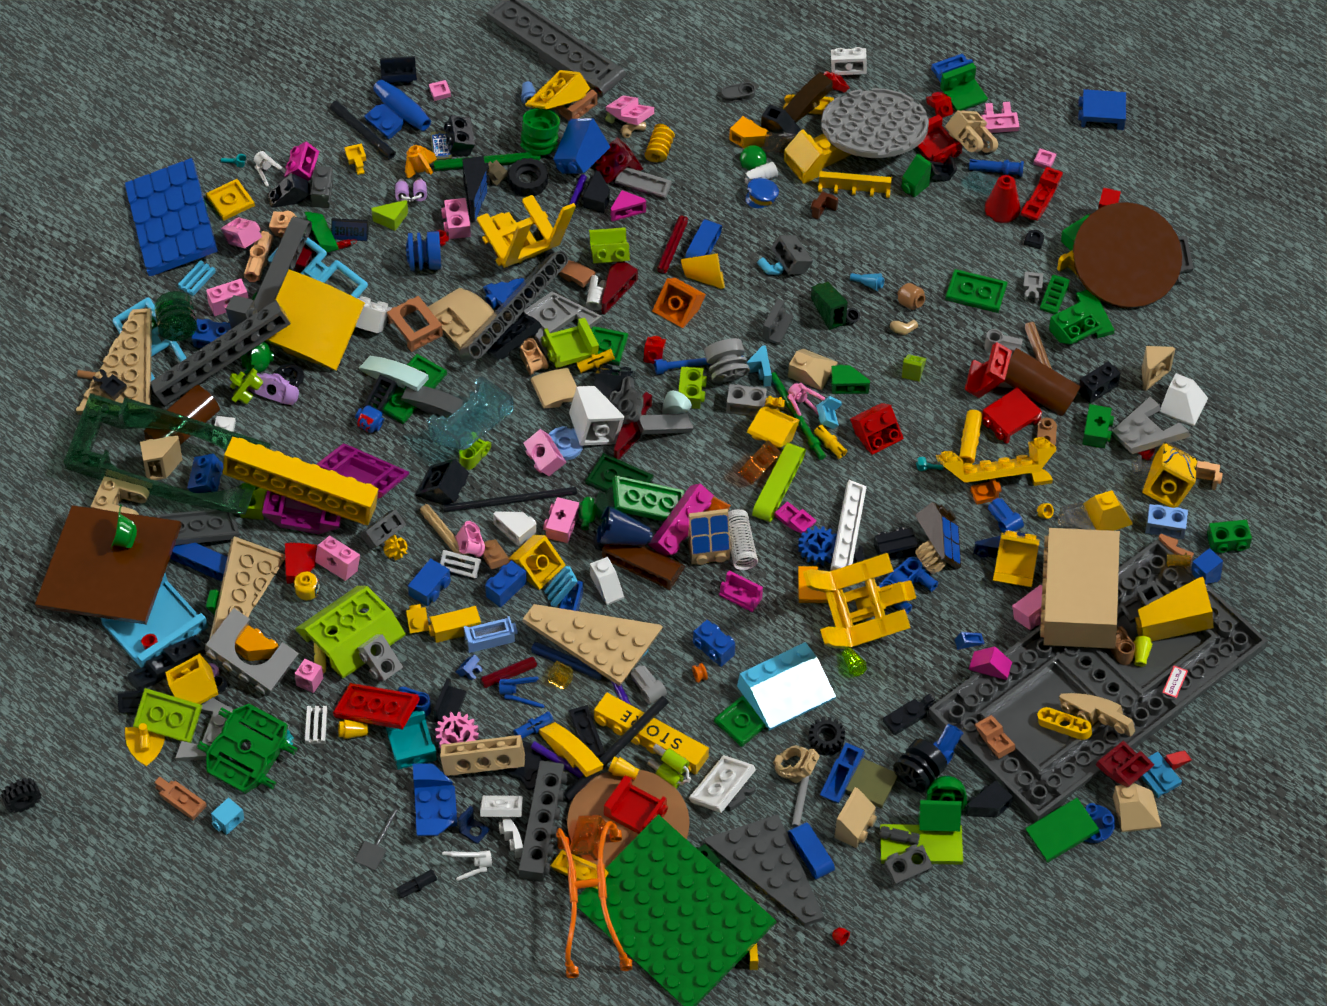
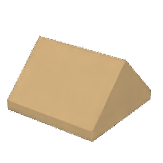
[1142,346,1175,391]

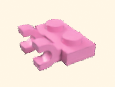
[982,102,1020,133]

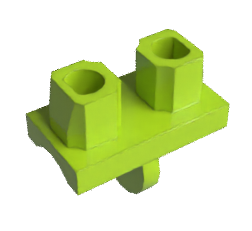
[230,368,263,404]

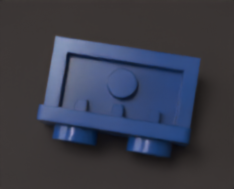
[931,53,973,83]

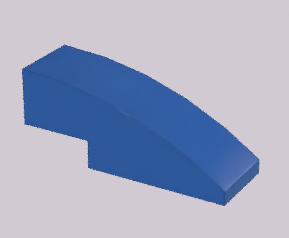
[820,743,865,804]

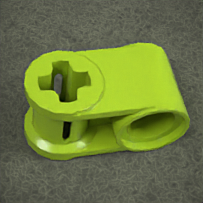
[459,433,491,470]

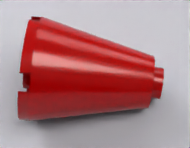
[984,175,1021,223]

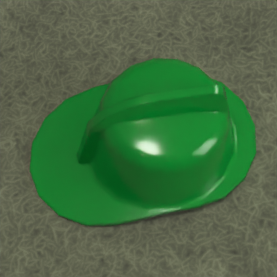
[110,504,137,550]

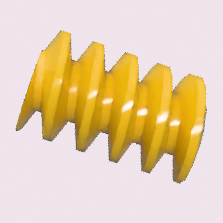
[645,123,675,162]

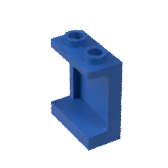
[1078,89,1126,130]

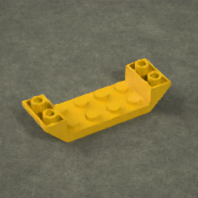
[936,437,1056,483]

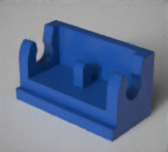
[559,580,583,611]

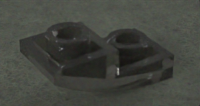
[763,132,796,153]

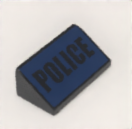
[331,218,369,241]

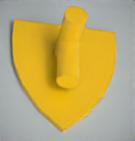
[125,723,165,766]

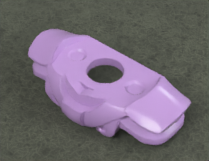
[247,373,299,405]

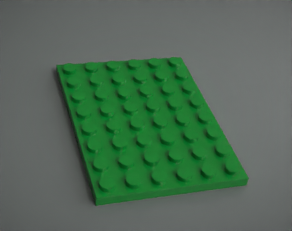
[577,814,777,1006]

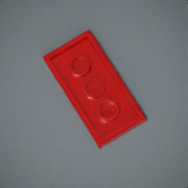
[333,683,420,730]

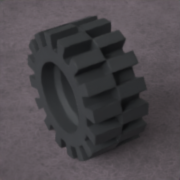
[808,717,845,756]
[1,778,41,813]

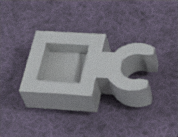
[1023,272,1043,302]

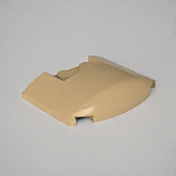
[428,288,495,354]

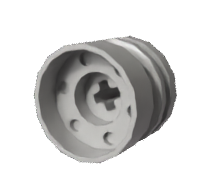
[704,338,750,383]

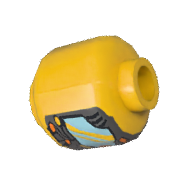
[294,571,320,600]

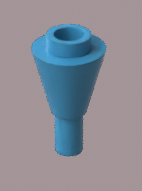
[850,273,884,291]

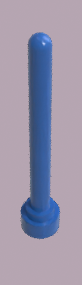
[654,355,743,374]

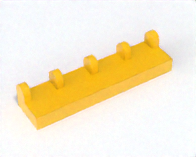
[818,171,891,198]

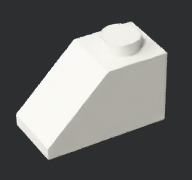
[493,511,537,547]
[590,557,624,605]

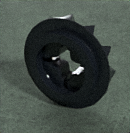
[275,364,305,388]

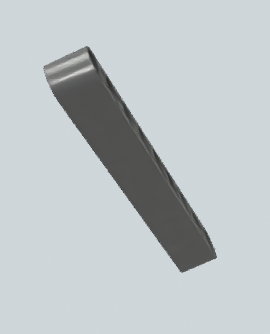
[459,251,568,363]

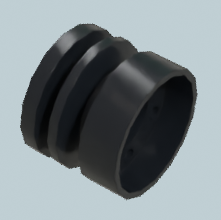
[893,738,947,793]

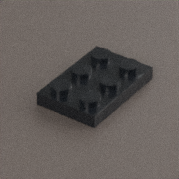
[486,314,542,361]

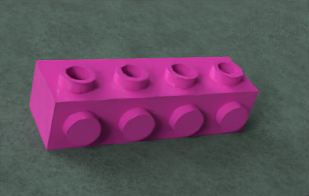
[648,483,714,556]

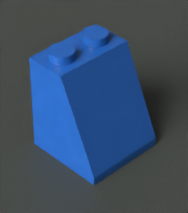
[553,118,610,174]

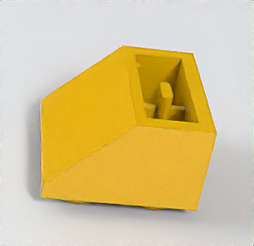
[784,129,824,184]
[747,406,800,448]
[165,654,219,704]

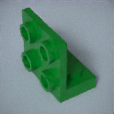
[940,63,988,111]

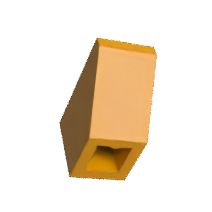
[729,116,771,148]
[235,625,279,661]

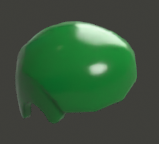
[739,145,767,171]

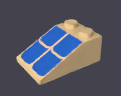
[688,509,730,565]

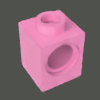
[295,659,323,693]

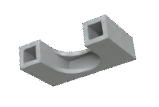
[205,608,299,695]

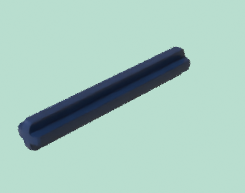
[531,642,603,680]

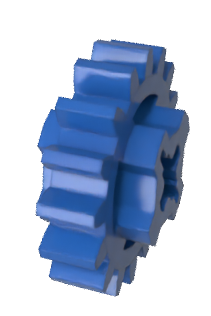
[798,526,837,565]

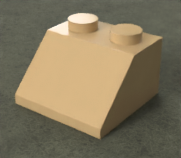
[835,787,877,848]

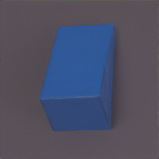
[954,632,985,650]

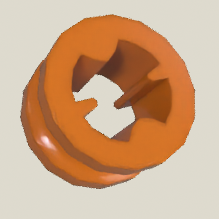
[692,663,708,683]

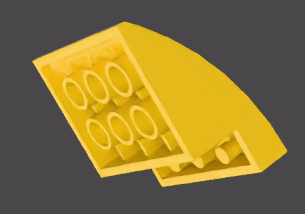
[265,269,365,371]

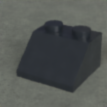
[415,459,469,505]

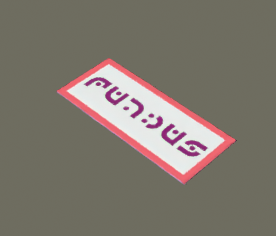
[1162,666,1188,698]

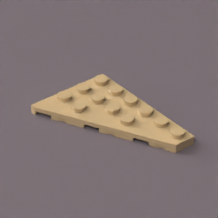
[76,308,152,415]
[522,604,663,686]

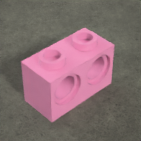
[441,198,471,239]
[221,217,262,248]

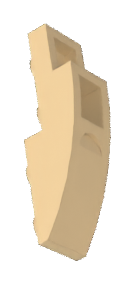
[1059,693,1135,737]

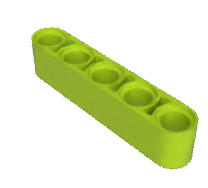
[752,443,806,522]

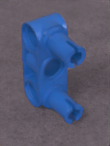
[879,557,938,614]

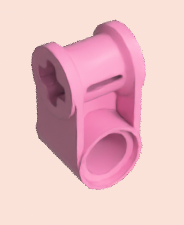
[455,521,485,558]

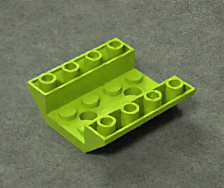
[295,586,405,678]

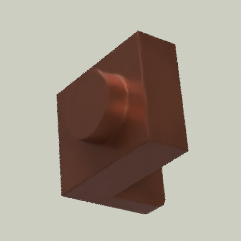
[810,191,838,219]

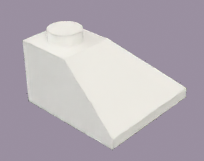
[1159,373,1208,427]

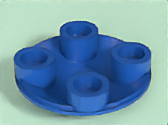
[1084,803,1115,843]

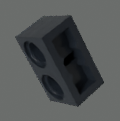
[444,115,475,156]
[1078,361,1121,404]

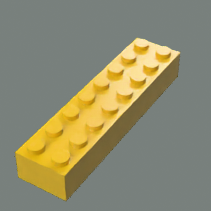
[223,437,379,526]

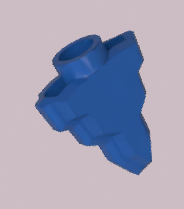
[483,278,525,309]

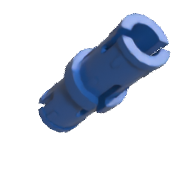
[513,711,554,739]

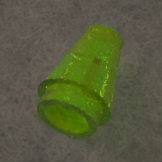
[842,647,867,676]

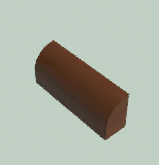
[1004,348,1080,416]
[144,385,220,445]
[602,544,685,590]

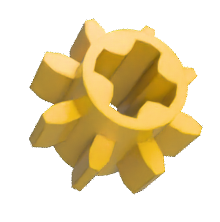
[383,535,407,561]

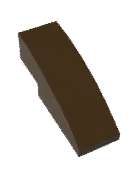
[784,72,833,122]

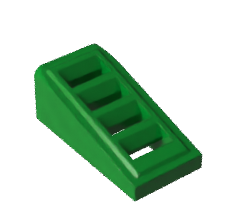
[1040,275,1070,314]

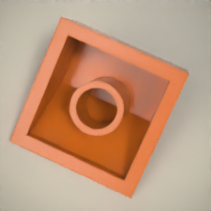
[652,278,706,328]

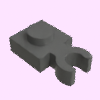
[727,779,756,811]

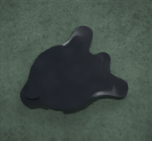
[503,741,555,790]

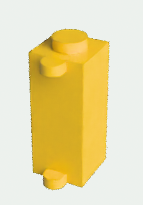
[428,606,481,643]

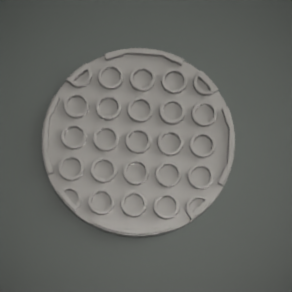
[821,88,929,158]

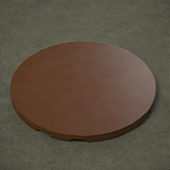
[1073,202,1182,309]

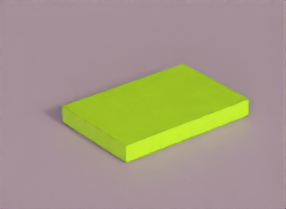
[133,688,203,743]

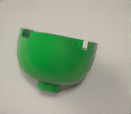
[241,341,273,374]
[926,776,967,811]

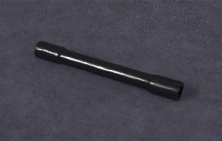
[330,101,396,160]

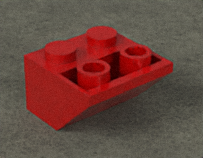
[850,403,904,455]

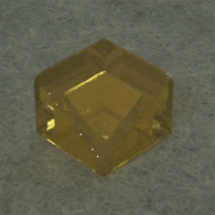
[548,661,573,690]

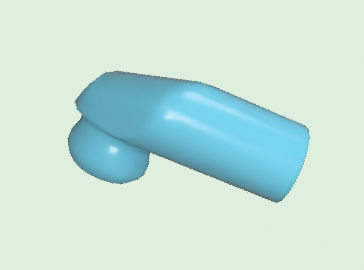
[757,257,784,275]

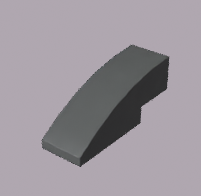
[401,386,464,421]

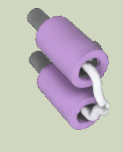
[395,177,427,202]

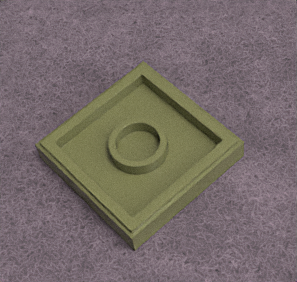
[845,758,898,809]

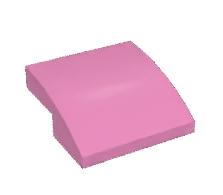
[606,96,654,125]

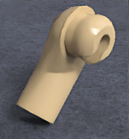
[621,122,646,138]
[890,320,918,335]

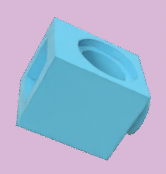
[211,798,244,835]

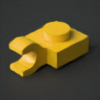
[344,143,367,175]

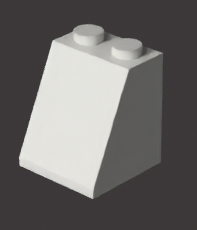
[569,386,624,446]

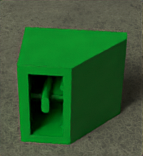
[1049,302,1103,344]

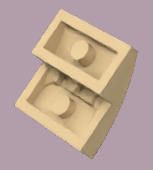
[531,368,577,408]

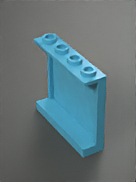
[101,573,208,668]

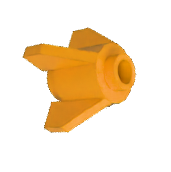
[405,145,437,178]

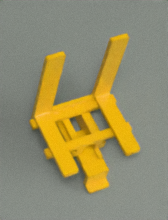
[477,195,576,268]

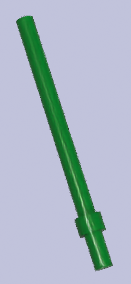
[771,372,826,460]

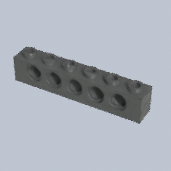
[519,761,568,882]

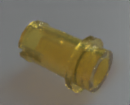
[1167,553,1191,568]

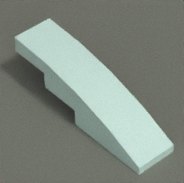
[359,356,429,392]

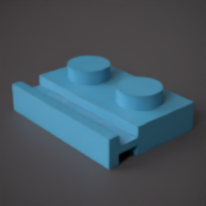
[1141,752,1182,798]

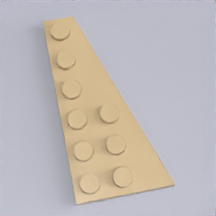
[209,536,285,640]

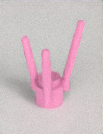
[787,383,825,416]

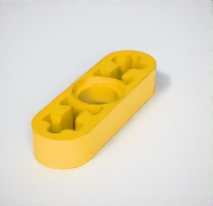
[1037,707,1092,740]

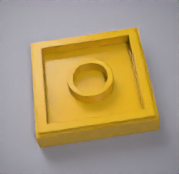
[205,179,255,221]

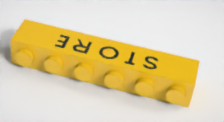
[594,692,709,775]

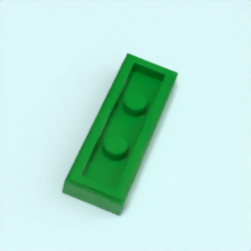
[1076,290,1115,339]

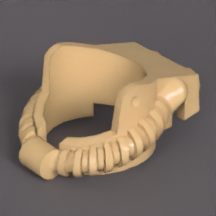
[773,745,820,783]

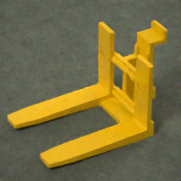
[803,553,916,649]

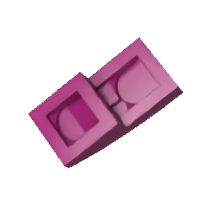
[774,501,817,533]

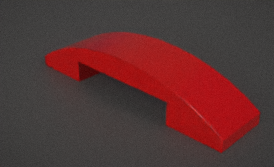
[1020,167,1063,221]

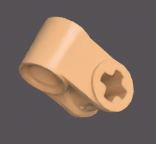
[520,338,548,375]

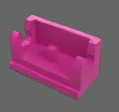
[719,570,763,612]

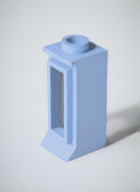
[464,616,517,653]

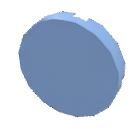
[549,426,583,461]

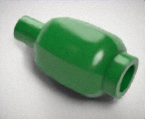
[578,497,597,530]

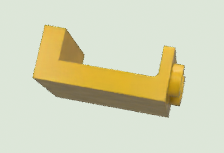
[993,530,1040,587]

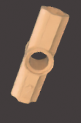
[244,231,273,283]

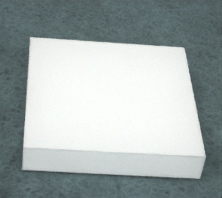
[480,795,523,817]

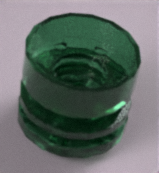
[154,291,197,341]

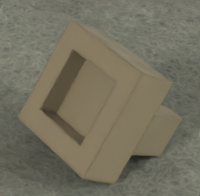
[488,160,508,186]

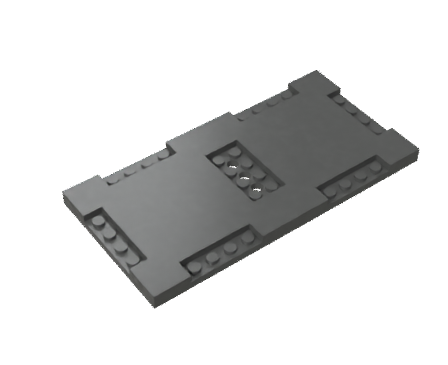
[928,539,1268,822]

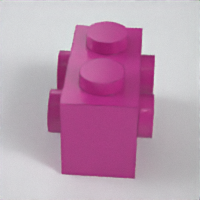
[284,141,319,181]

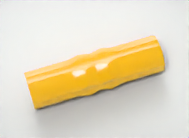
[959,410,983,464]

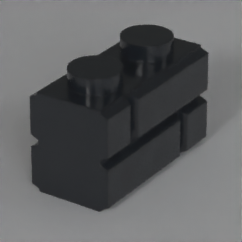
[874,527,918,561]

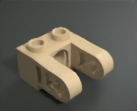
[945,111,998,153]
[91,476,150,515]

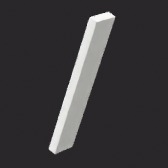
[830,480,866,570]

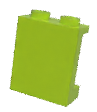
[589,228,630,263]
[541,318,599,368]

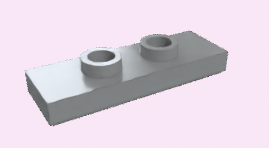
[615,167,672,199]

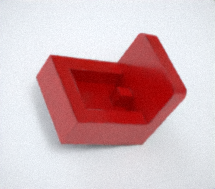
[926,92,953,118]
[643,336,666,364]

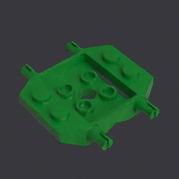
[197,704,298,794]

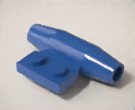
[364,80,431,139]

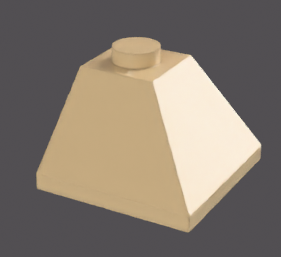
[788,349,837,391]
[1113,783,1161,832]

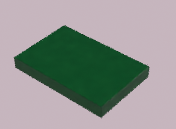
[585,453,654,496]

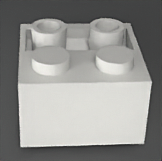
[355,296,392,333]

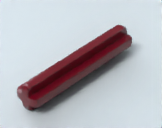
[481,657,537,688]

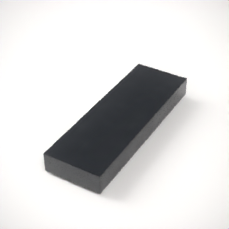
[569,705,605,759]

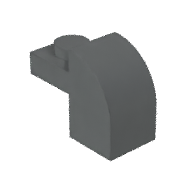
[1120,581,1163,624]

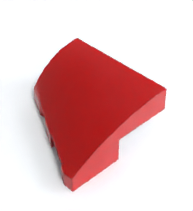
[285,543,318,584]

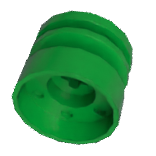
[520,108,560,155]

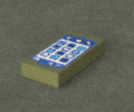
[431,131,452,160]

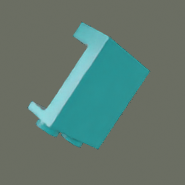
[386,711,437,770]

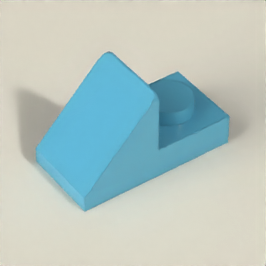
[747,345,772,387]

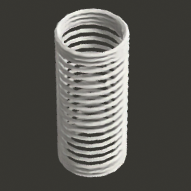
[728,509,758,570]

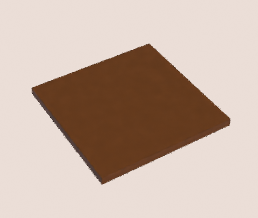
[35,505,182,625]

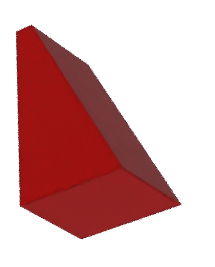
[1165,750,1192,770]

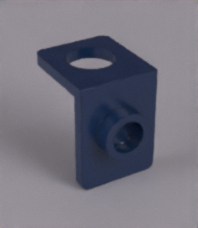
[458,806,489,844]

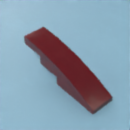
[614,392,652,460]

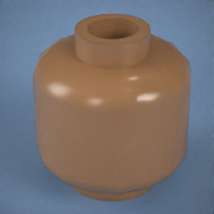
[898,283,925,310]

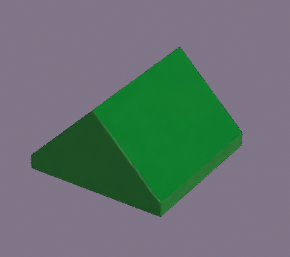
[918,800,961,832]

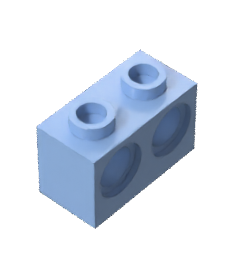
[1145,504,1188,539]

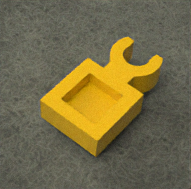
[765,396,785,411]

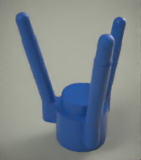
[499,676,544,708]

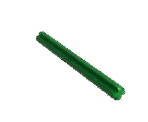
[434,152,540,171]

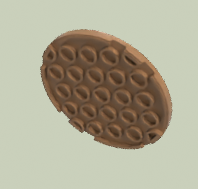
[567,770,689,868]

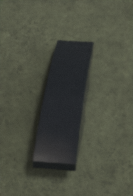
[127,635,205,691]

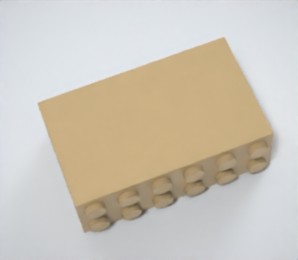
[1040,528,1120,648]

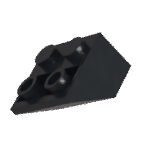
[594,365,635,397]

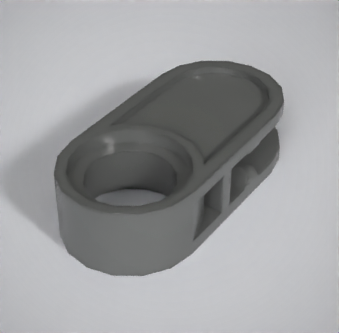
[721,82,756,103]

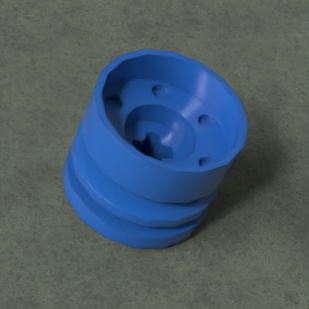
[406,231,441,271]

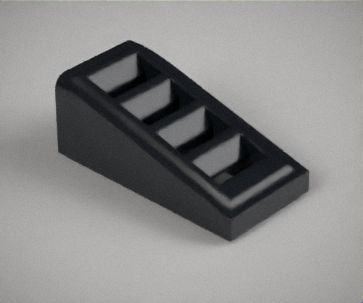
[362,375,398,412]

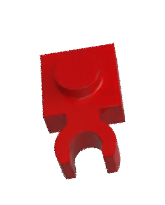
[824,71,850,93]

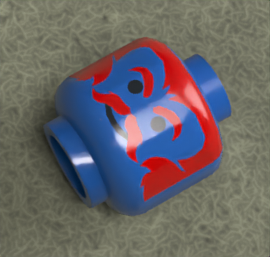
[355,406,384,433]

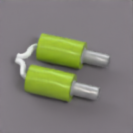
[647,744,691,788]

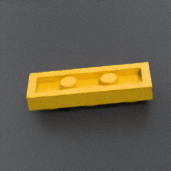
[551,850,609,889]

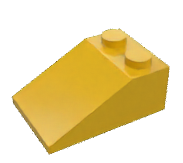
[525,70,590,109]

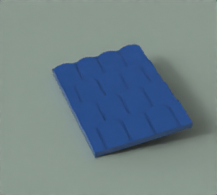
[125,158,218,276]

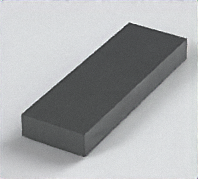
[637,414,694,434]

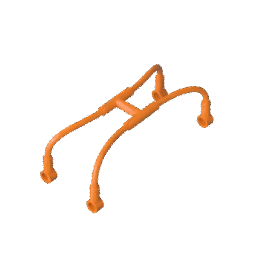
[556,821,632,978]

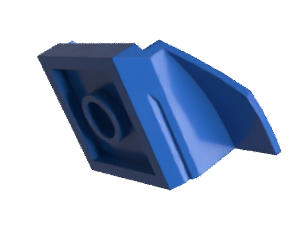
[413,764,457,836]

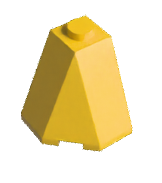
[1081,490,1133,531]

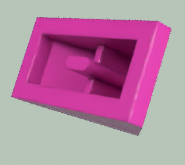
[611,190,646,222]
[969,646,1012,680]

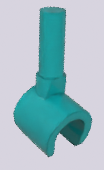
[221,154,246,168]
[916,457,943,471]

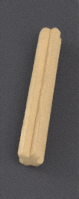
[420,504,470,562]

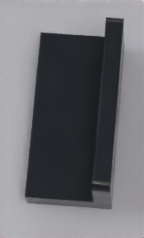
[433,678,467,726]

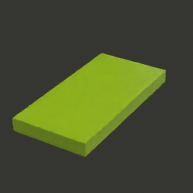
[880,824,963,865]

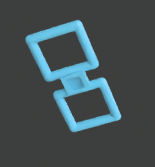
[268,238,368,298]
[112,297,186,389]

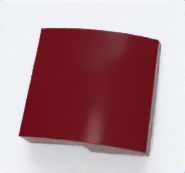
[1095,740,1155,787]

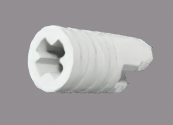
[744,162,778,185]
[586,275,607,310]

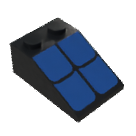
[462,156,490,223]

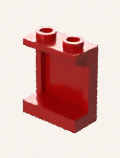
[915,114,963,163]
[965,342,1012,399]
[982,387,1042,444]
[604,775,668,834]

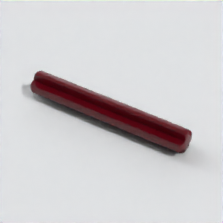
[657,215,688,274]

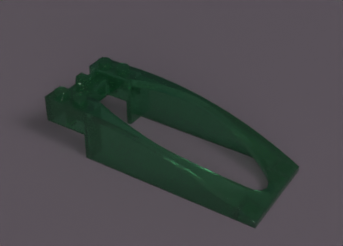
[64,393,271,515]

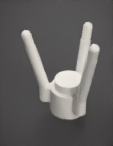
[254,151,286,187]
[442,850,492,881]

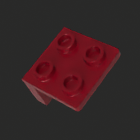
[593,137,643,184]

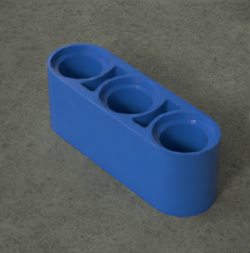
[685,219,722,258]
[788,822,835,879]

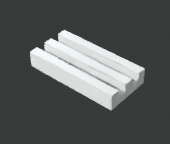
[440,550,481,578]
[305,706,327,744]

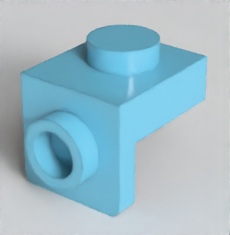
[816,396,842,429]

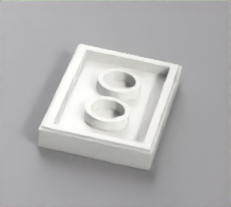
[689,755,756,813]

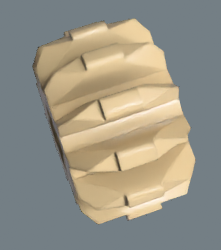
[916,540,946,574]

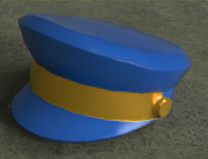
[745,178,779,208]

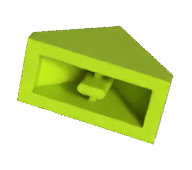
[371,200,408,231]
[902,354,927,382]

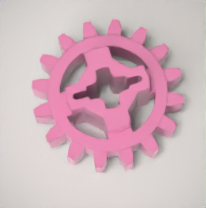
[435,712,479,748]

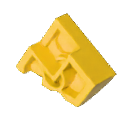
[681,253,725,289]

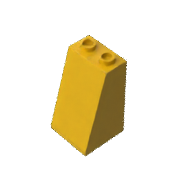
[1135,577,1214,642]

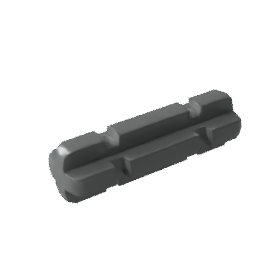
[879,826,920,845]

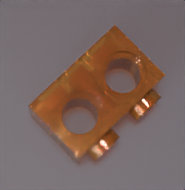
[739,440,782,485]

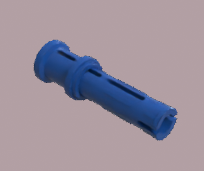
[969,159,1024,177]

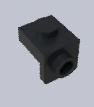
[929,156,957,181]

